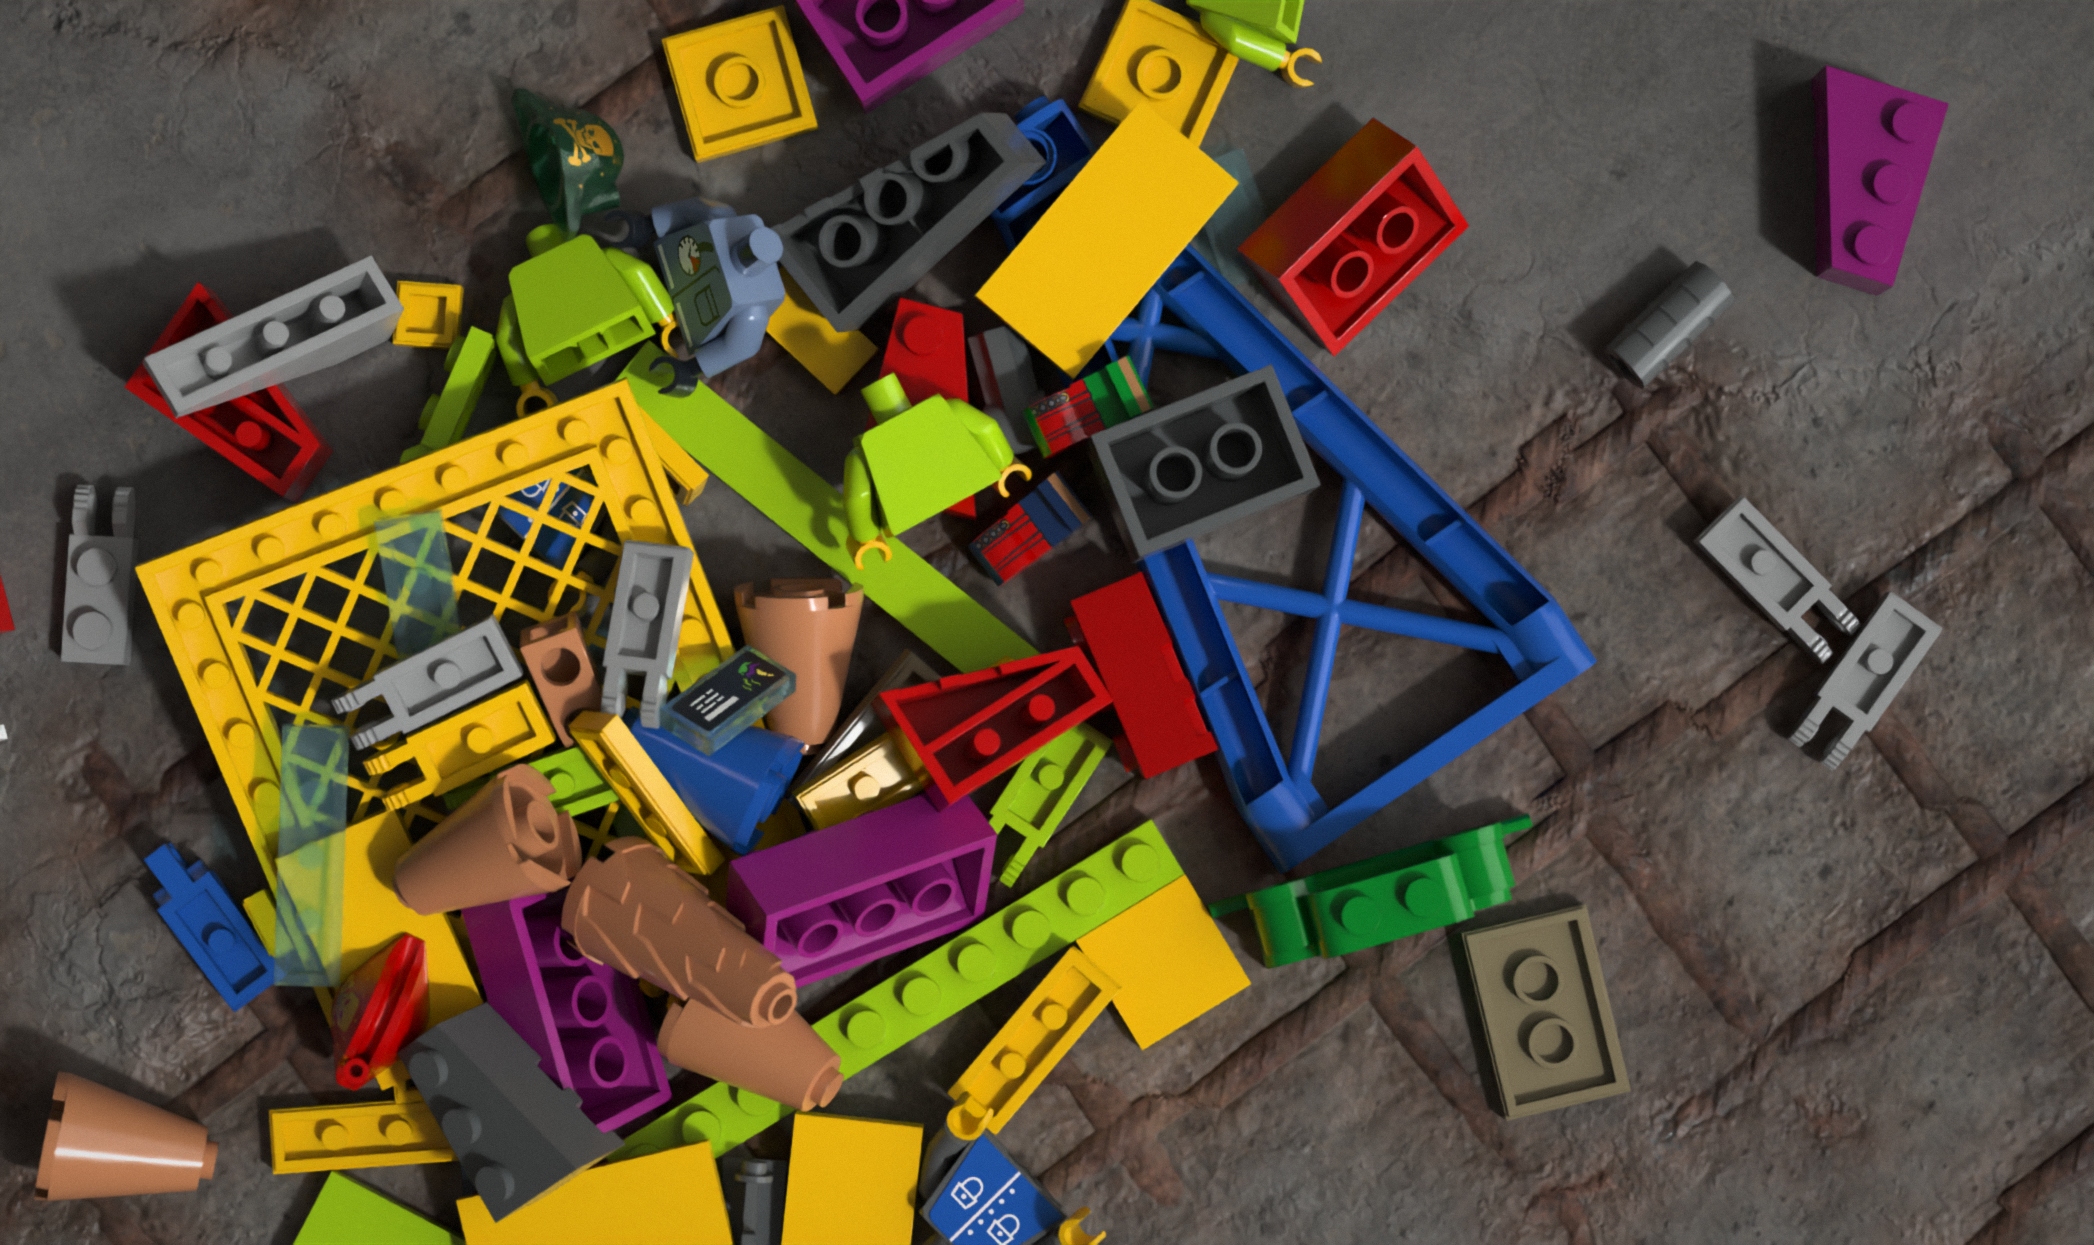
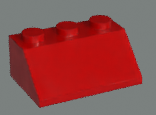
[1237,117,1469,357]

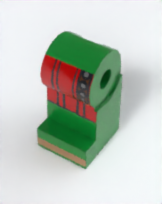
[1021,355,1154,459]

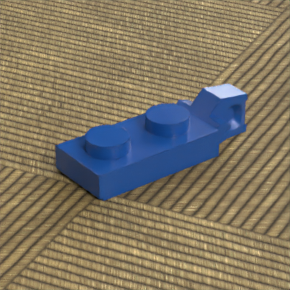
[144,843,289,1012]

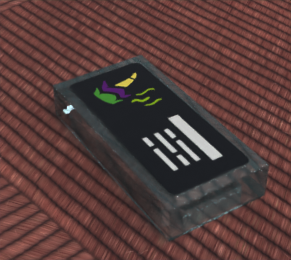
[660,645,797,756]

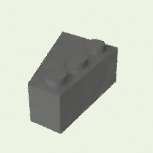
[397,1002,625,1223]

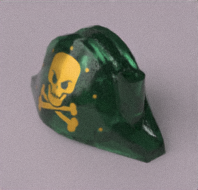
[511,88,624,242]

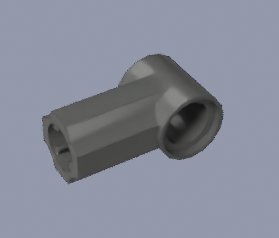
[967,326,1046,455]

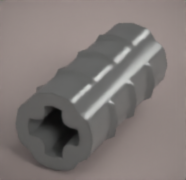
[1603,261,1735,389]

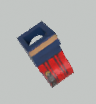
[967,471,1093,587]

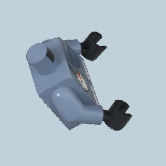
[604,196,785,398]

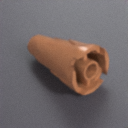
[561,836,797,1029]

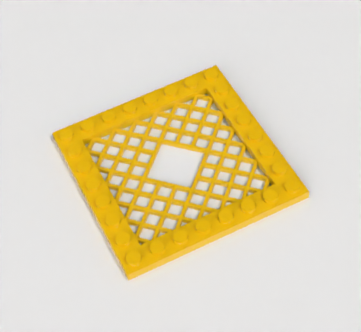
[135,377,807,1028]

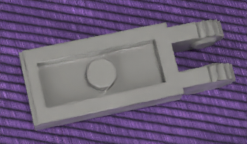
[61,484,139,666]
[1693,495,1861,664]
[600,540,694,729]
[1788,591,1943,771]
[331,614,524,750]

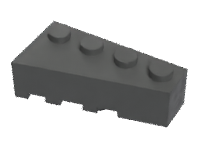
[770,112,1046,333]

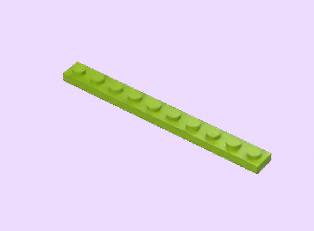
[606,819,1184,1162]

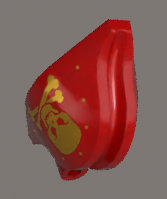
[331,932,430,1091]

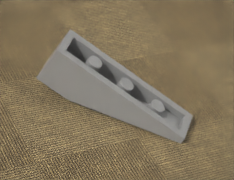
[143,256,404,418]

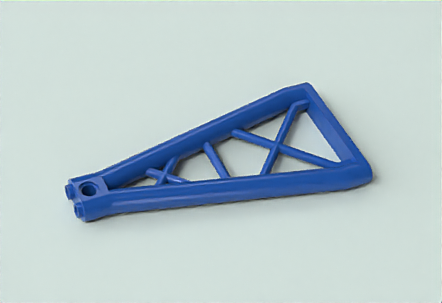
[989,96,1597,875]

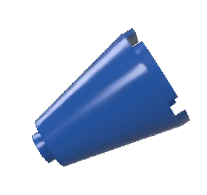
[623,704,805,857]

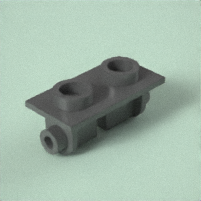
[721,1156,787,1245]

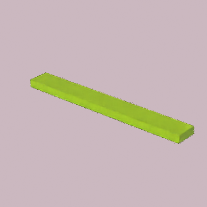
[615,340,1041,674]

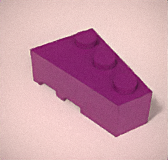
[1811,65,1949,296]

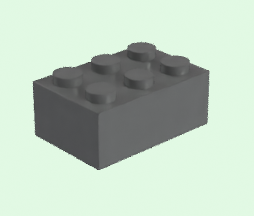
[1084,364,1321,564]

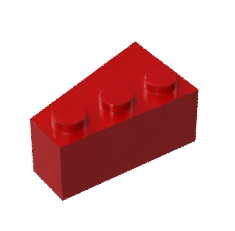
[124,281,334,503]
[865,297,977,522]
[1063,572,1218,780]
[870,646,1114,813]

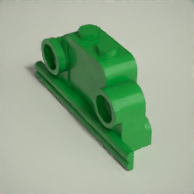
[1207,813,1533,969]

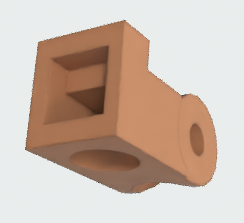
[520,610,603,748]

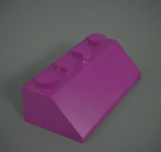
[726,791,997,989]
[461,857,673,1134]

